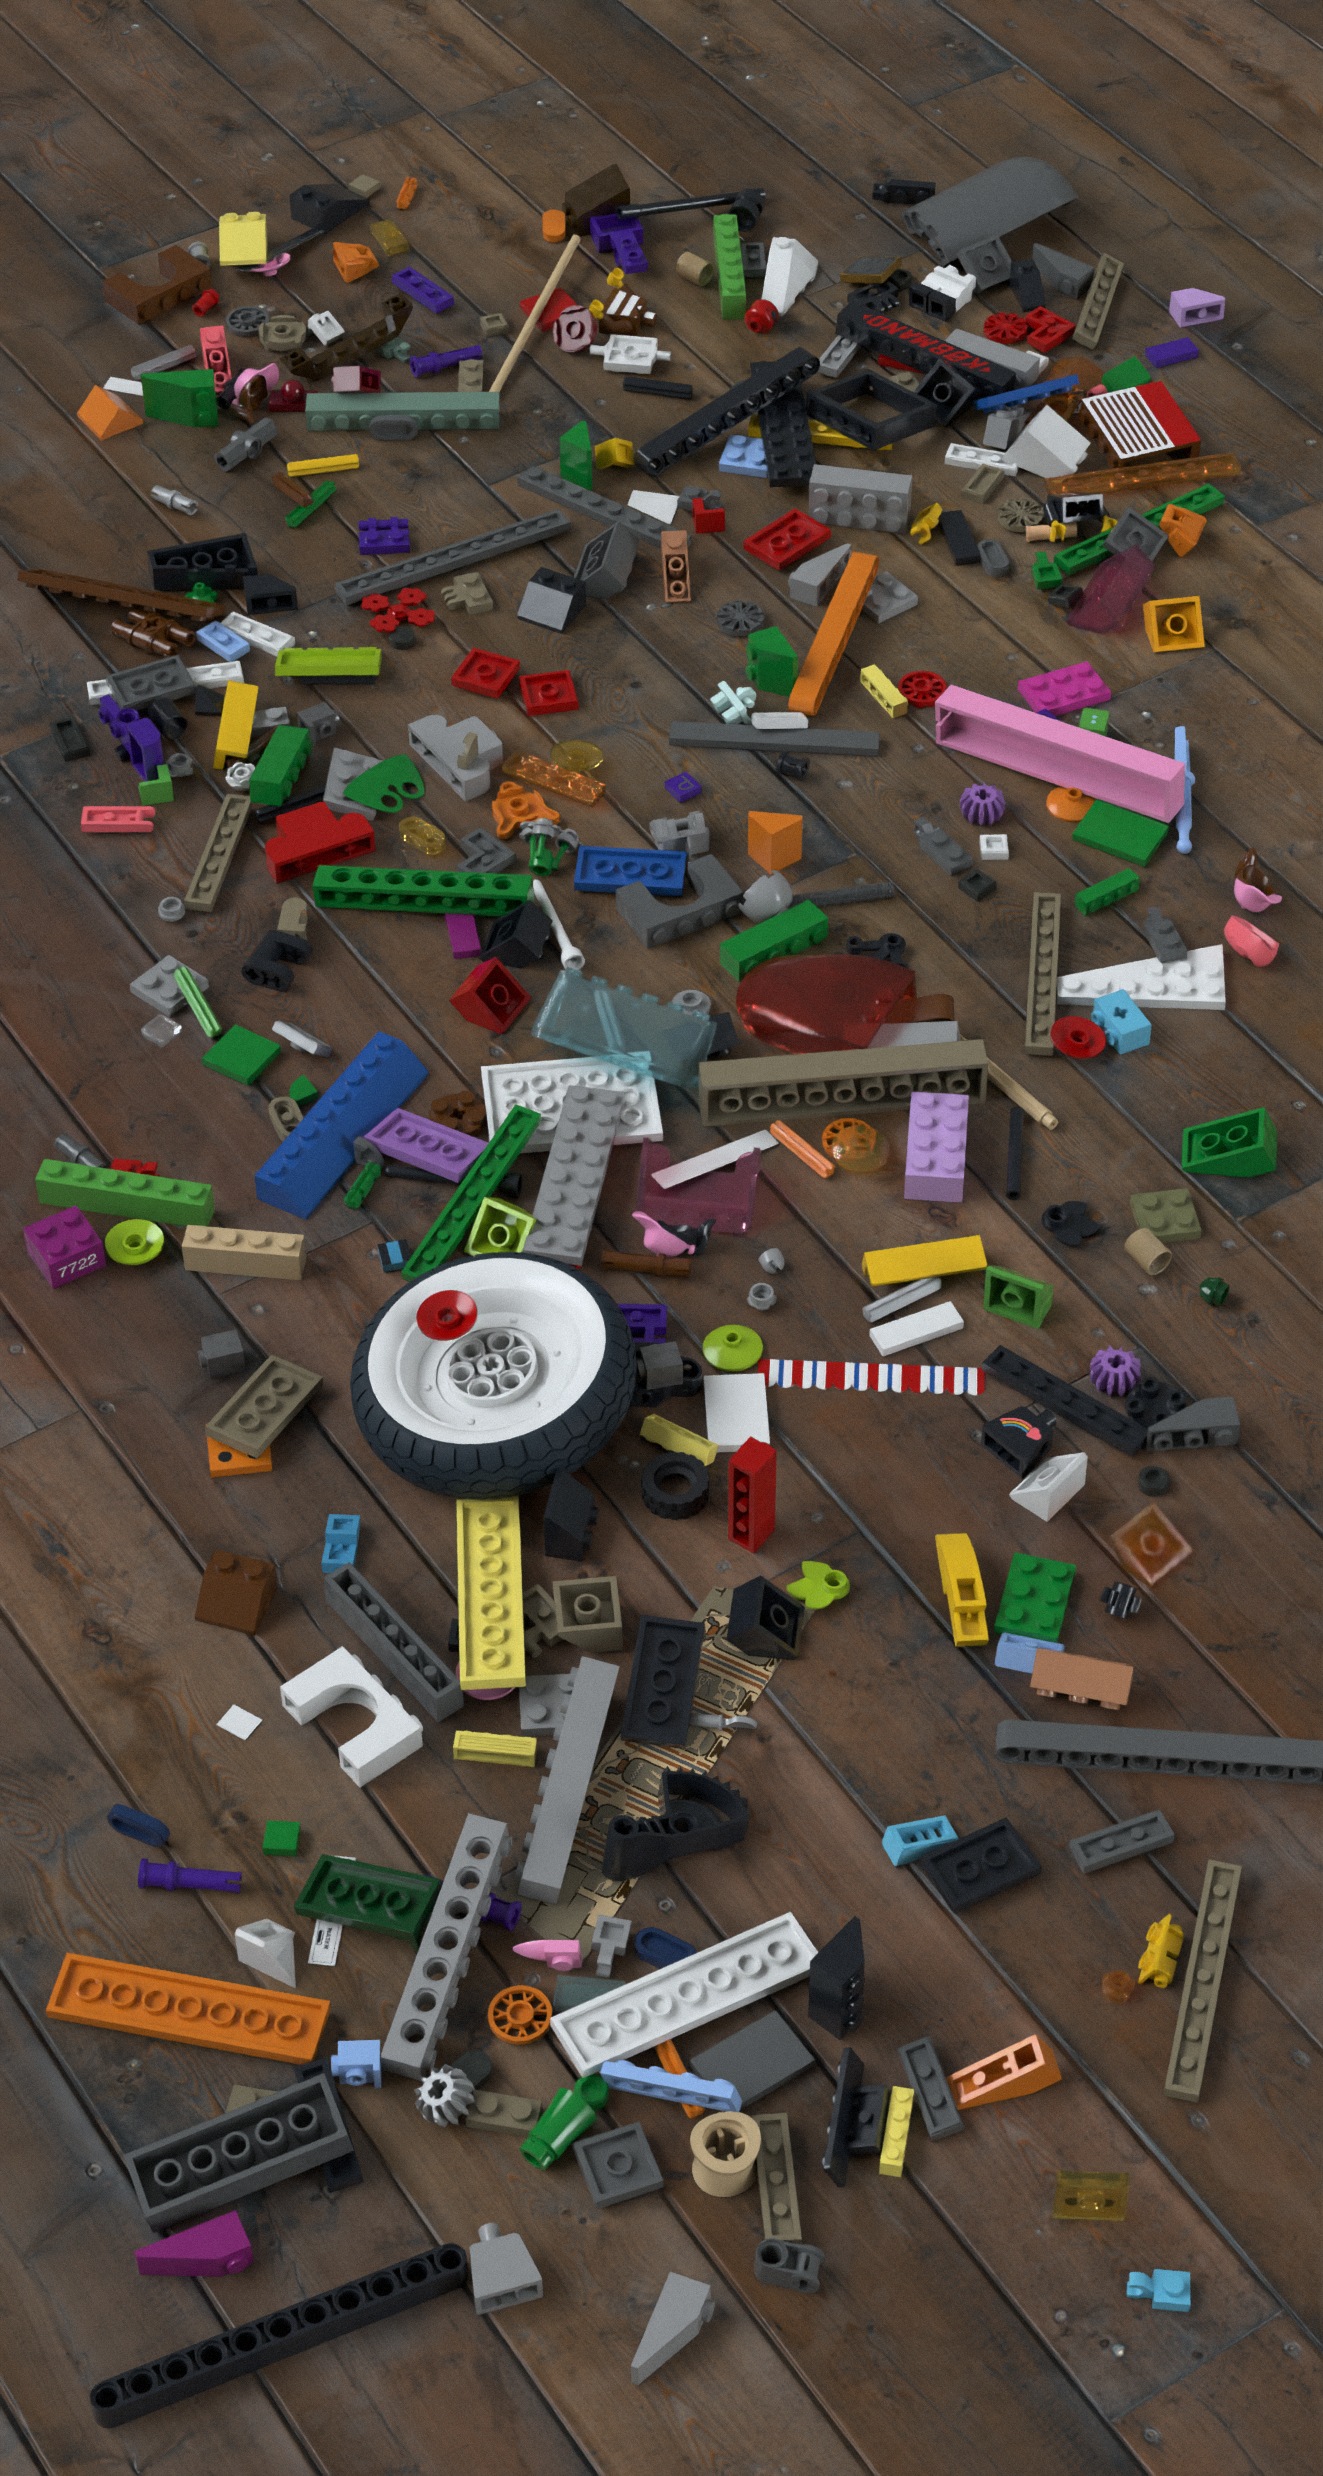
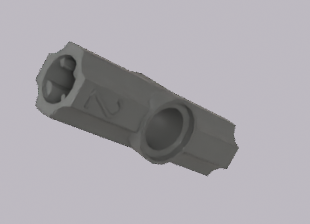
[214,417,278,472]

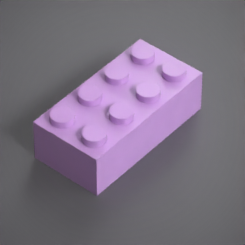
[904,1092,969,1203]

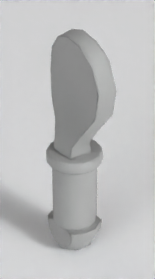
[690,1713,758,1731]

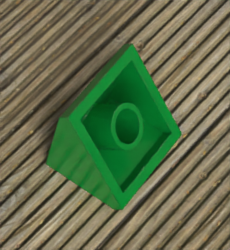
[559,421,592,490]

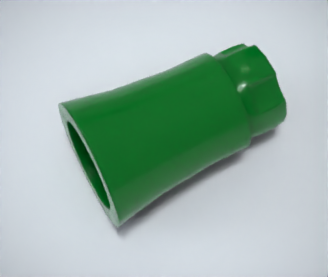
[519,2087,597,2171]

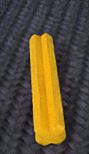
[287,454,359,477]

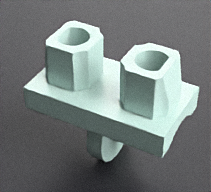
[710,681,756,725]

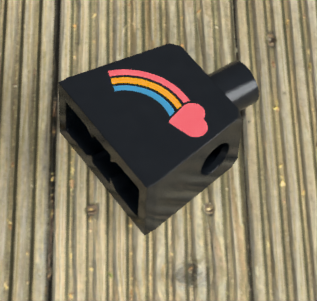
[981,1406,1057,1479]

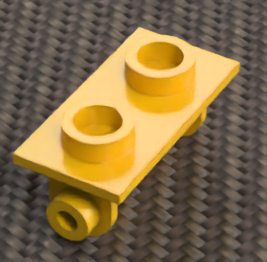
[1138,1914,1184,1988]

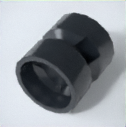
[728,188,765,232]

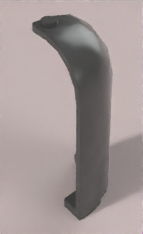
[900,156,1079,266]

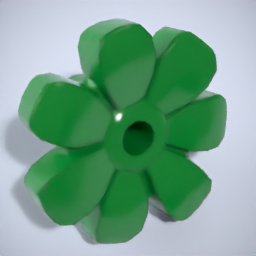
[185,583,218,603]

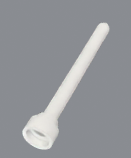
[533,880,585,972]

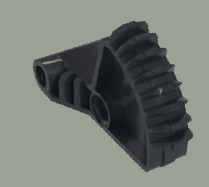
[601,1766,749,1882]

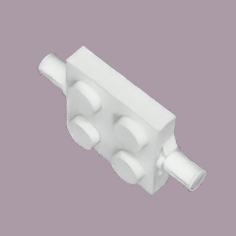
[590,334,671,374]

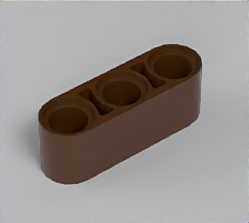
[874,994,955,1024]

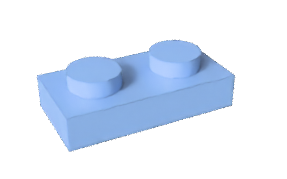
[196,620,250,662]

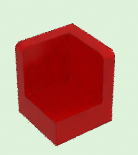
[692,498,725,534]

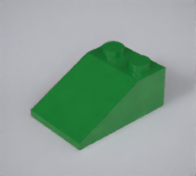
[141,369,218,427]
[1181,1107,1277,1177]

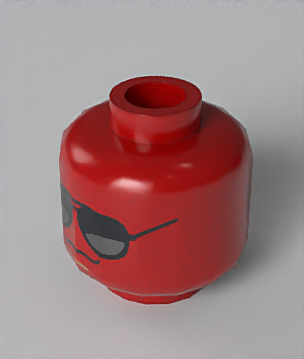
[744,299,779,334]

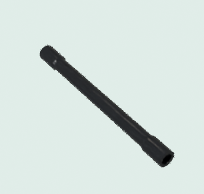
[616,188,765,220]

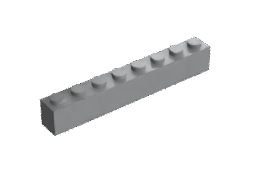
[514,1656,620,1905]

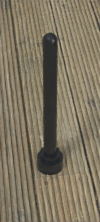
[384,1165,522,1197]

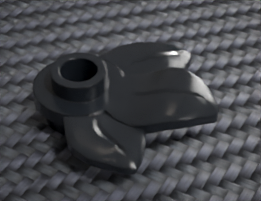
[1041,1201,1100,1247]

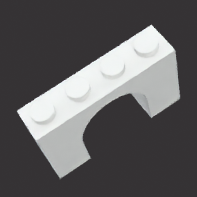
[280,1646,423,1788]

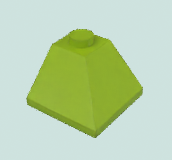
[464,1197,536,1256]

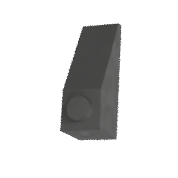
[1033,243,1094,299]

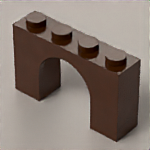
[102,245,212,325]

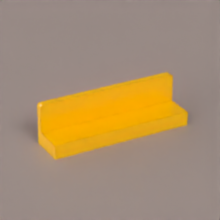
[213,680,258,770]
[862,1235,987,1286]

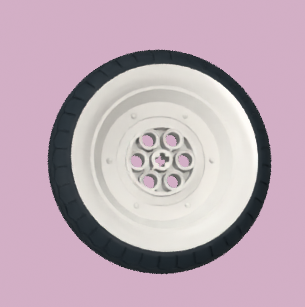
[350,1252,636,1500]

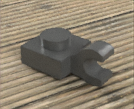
[677,486,723,510]

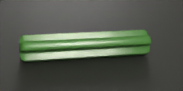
[174,967,222,1038]

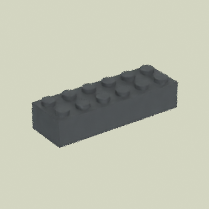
[124,2073,354,2233]

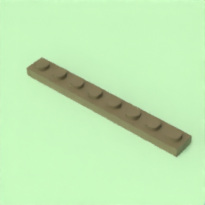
[1025,892,1061,1056]
[1163,1859,1242,2103]

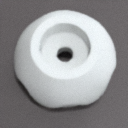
[226,762,255,791]

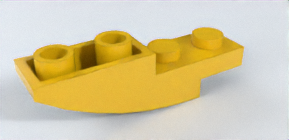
[935,1533,989,1647]

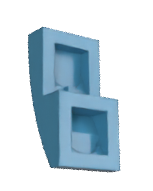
[321,1514,360,1573]

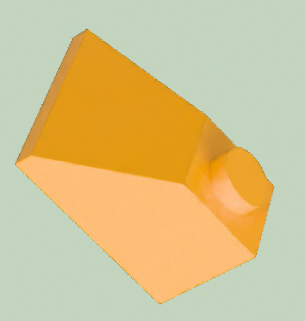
[1143,596,1205,653]

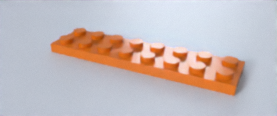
[46,1952,331,2065]

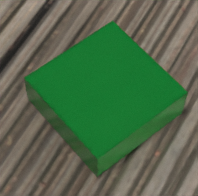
[263,1820,301,1856]

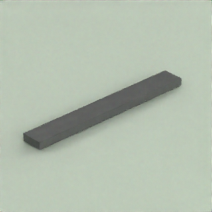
[669,721,880,756]

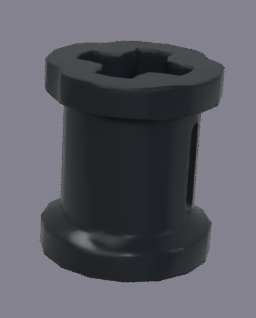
[776,751,810,781]

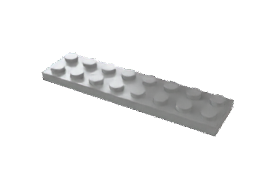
[523,1085,625,1266]

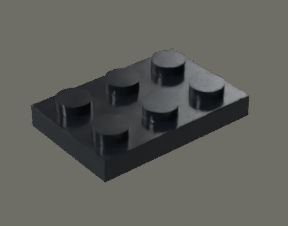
[920,1817,1041,1914]

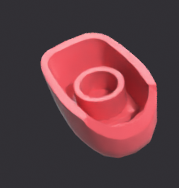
[1224,915,1279,967]

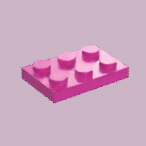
[1018,661,1111,716]

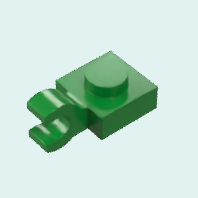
[1031,551,1062,590]

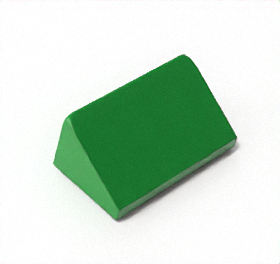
[1102,356,1151,393]

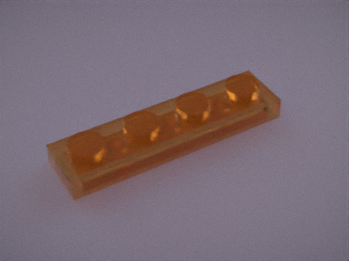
[502,750,606,808]

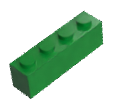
[249,725,313,806]
[720,899,828,982]

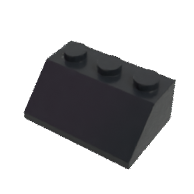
[808,1916,865,2040]

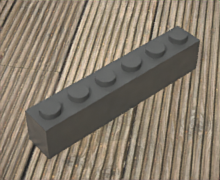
[323,1562,464,1722]

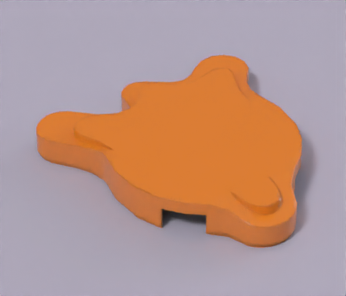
[492,781,560,839]

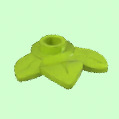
[786,1561,850,1609]

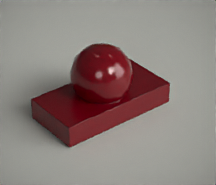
[268,379,318,412]

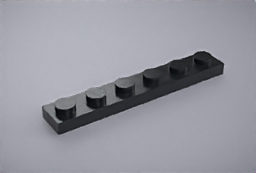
[982,1345,1148,1457]

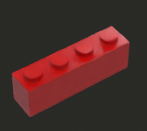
[728,1436,777,1554]

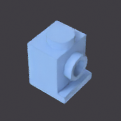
[331,2040,382,2089]

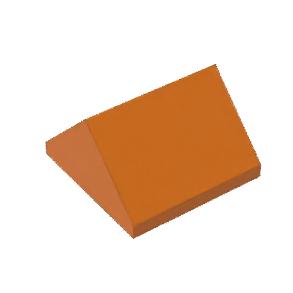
[77,385,143,441]
[748,811,803,875]

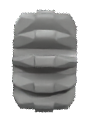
[414,2064,475,2128]

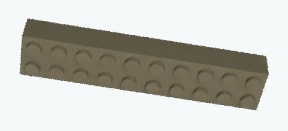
[699,1039,988,1127]

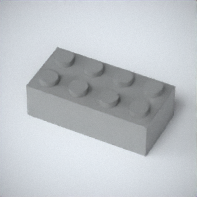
[808,464,912,534]

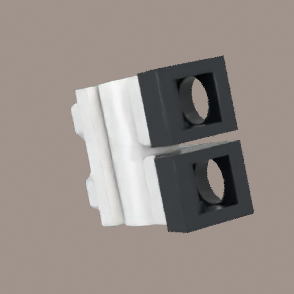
[909,265,976,322]

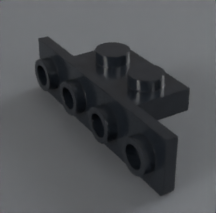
[822,2047,891,2187]

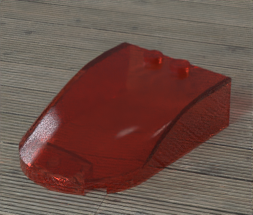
[736,954,917,1054]

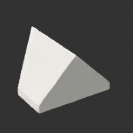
[235,1919,296,1988]

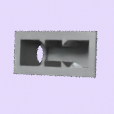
[469,2223,543,2315]

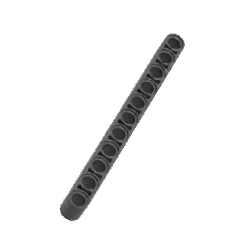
[995,1720,1323,1785]

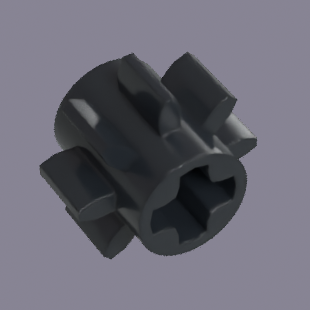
[1100,1581,1142,1619]

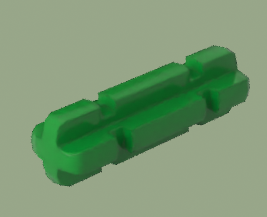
[344,1162,381,1210]

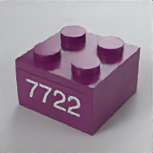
[23,1205,106,1289]

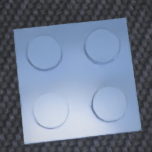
[719,435,767,478]

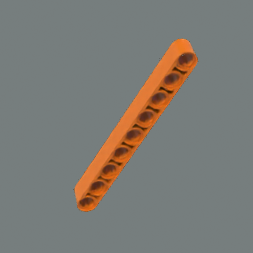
[788,551,879,717]

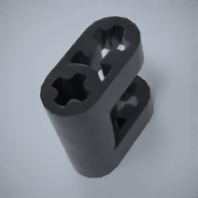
[241,930,313,992]

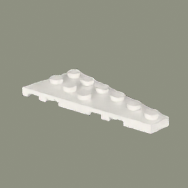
[1057,944,1226,1010]

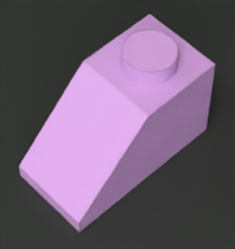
[1169,288,1226,327]

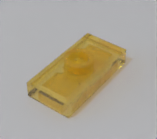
[370,219,409,255]

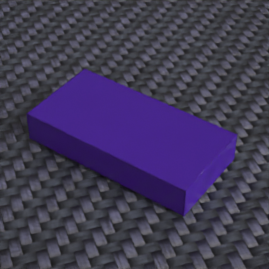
[1145,337,1199,368]

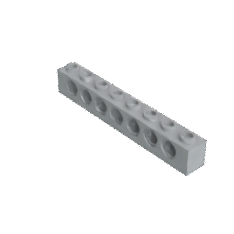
[380,1813,512,2081]

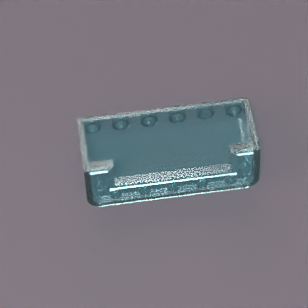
[530,967,717,1088]

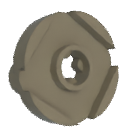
[259,315,306,352]

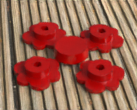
[361,588,435,633]

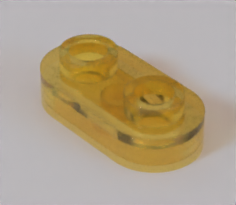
[399,817,446,855]

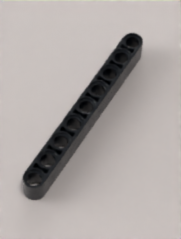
[633,347,820,476]

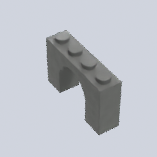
[616,854,743,949]

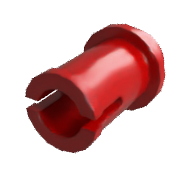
[192,289,220,317]

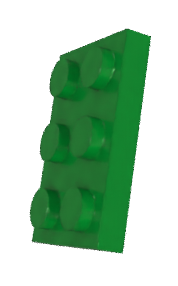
[994,1552,1076,1643]

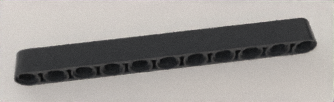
[89,2243,468,2428]

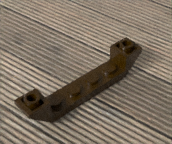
[279,293,413,381]

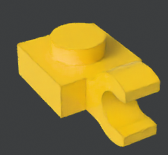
[910,502,943,545]

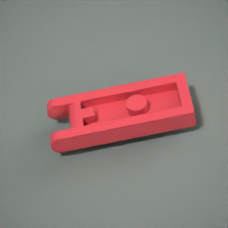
[81,806,156,833]

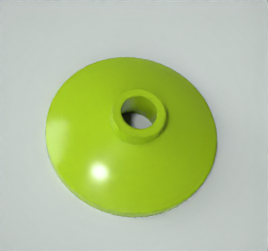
[105,1219,164,1265]
[703,1325,763,1372]

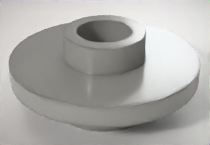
[672,990,711,1020]

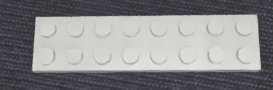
[550,1912,818,2078]

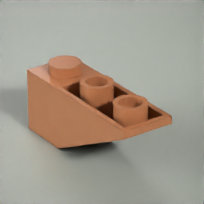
[661,530,691,603]

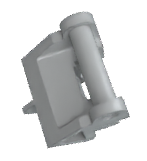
[650,811,710,862]

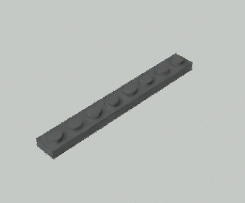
[518,465,691,549]

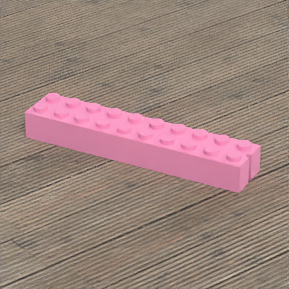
[935,685,1185,823]

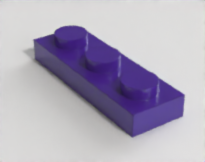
[392,266,454,313]

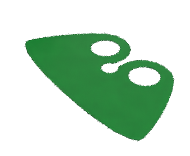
[343,754,425,813]

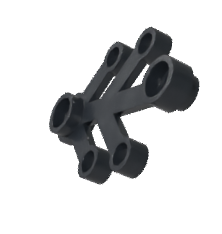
[830,933,909,1006]

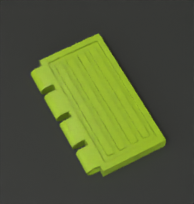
[275,647,382,676]

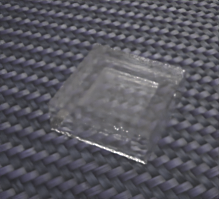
[141,1013,181,1048]

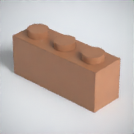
[1030,1647,1135,1710]

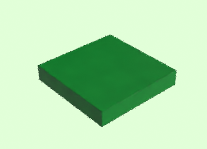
[202,1024,281,1086]

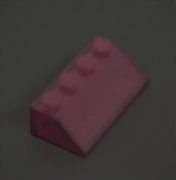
[1066,544,1155,635]

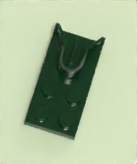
[293,1854,443,1955]

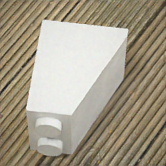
[1002,405,1090,483]

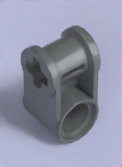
[754,2238,825,2293]

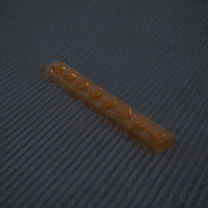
[1045,452,1241,494]

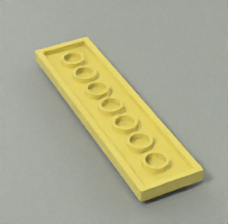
[456,1496,526,1690]

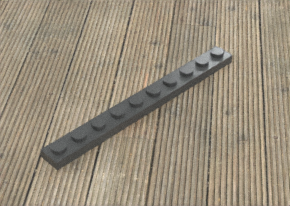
[335,509,571,605]

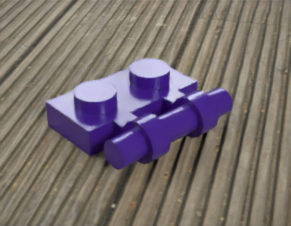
[358,517,410,555]
[617,1304,667,1344]

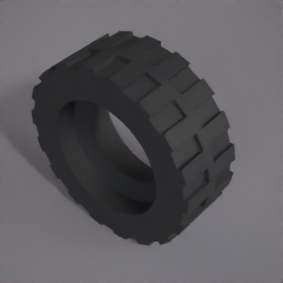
[641,1452,710,1520]

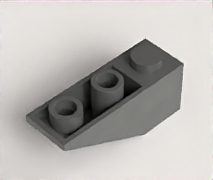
[1146,1396,1240,1451]

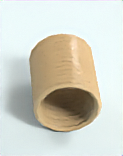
[676,252,714,286]
[1124,1228,1172,1275]

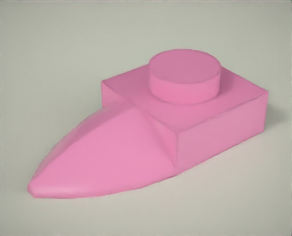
[513,1940,583,1971]

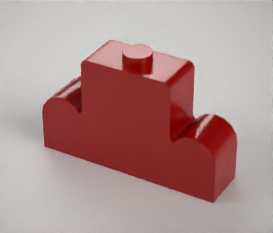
[265,802,376,884]

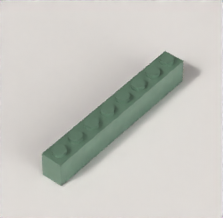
[305,392,500,431]

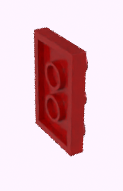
[743,508,831,571]

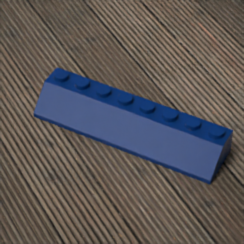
[254,1031,428,1220]

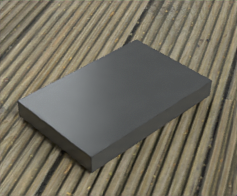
[106,655,196,711]
[690,2010,815,2112]

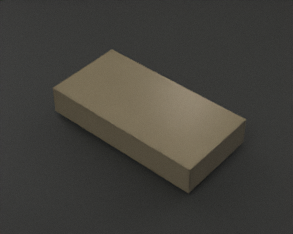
[961,464,1005,504]

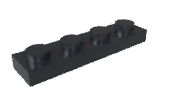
[293,2057,364,2193]

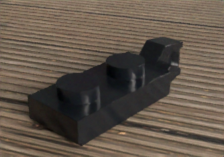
[872,179,936,205]

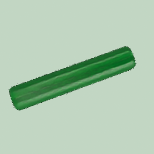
[285,480,337,528]

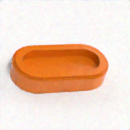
[542,209,566,243]

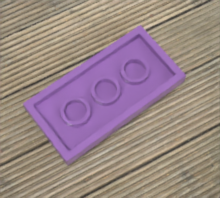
[364,1108,489,1183]

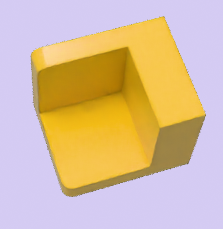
[595,438,634,469]

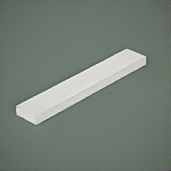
[87,661,244,706]

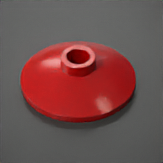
[1050,1016,1106,1059]
[416,1290,478,1341]

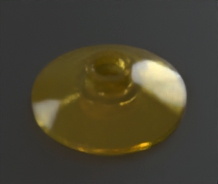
[550,739,603,772]
[832,1125,889,1174]

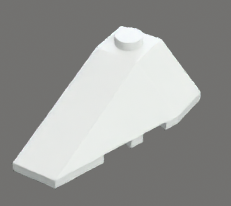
[762,237,818,316]

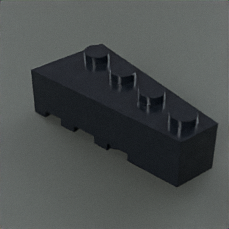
[147,533,258,590]

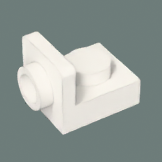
[306,311,345,346]

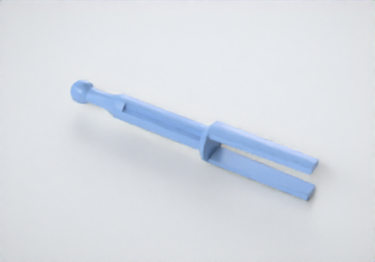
[1175,726,1195,854]

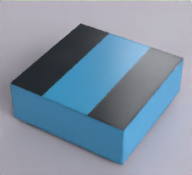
[377,1239,411,1272]

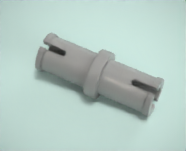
[151,485,198,515]

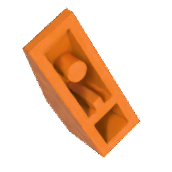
[945,2034,1062,2110]

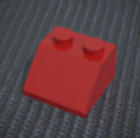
[449,957,531,1034]

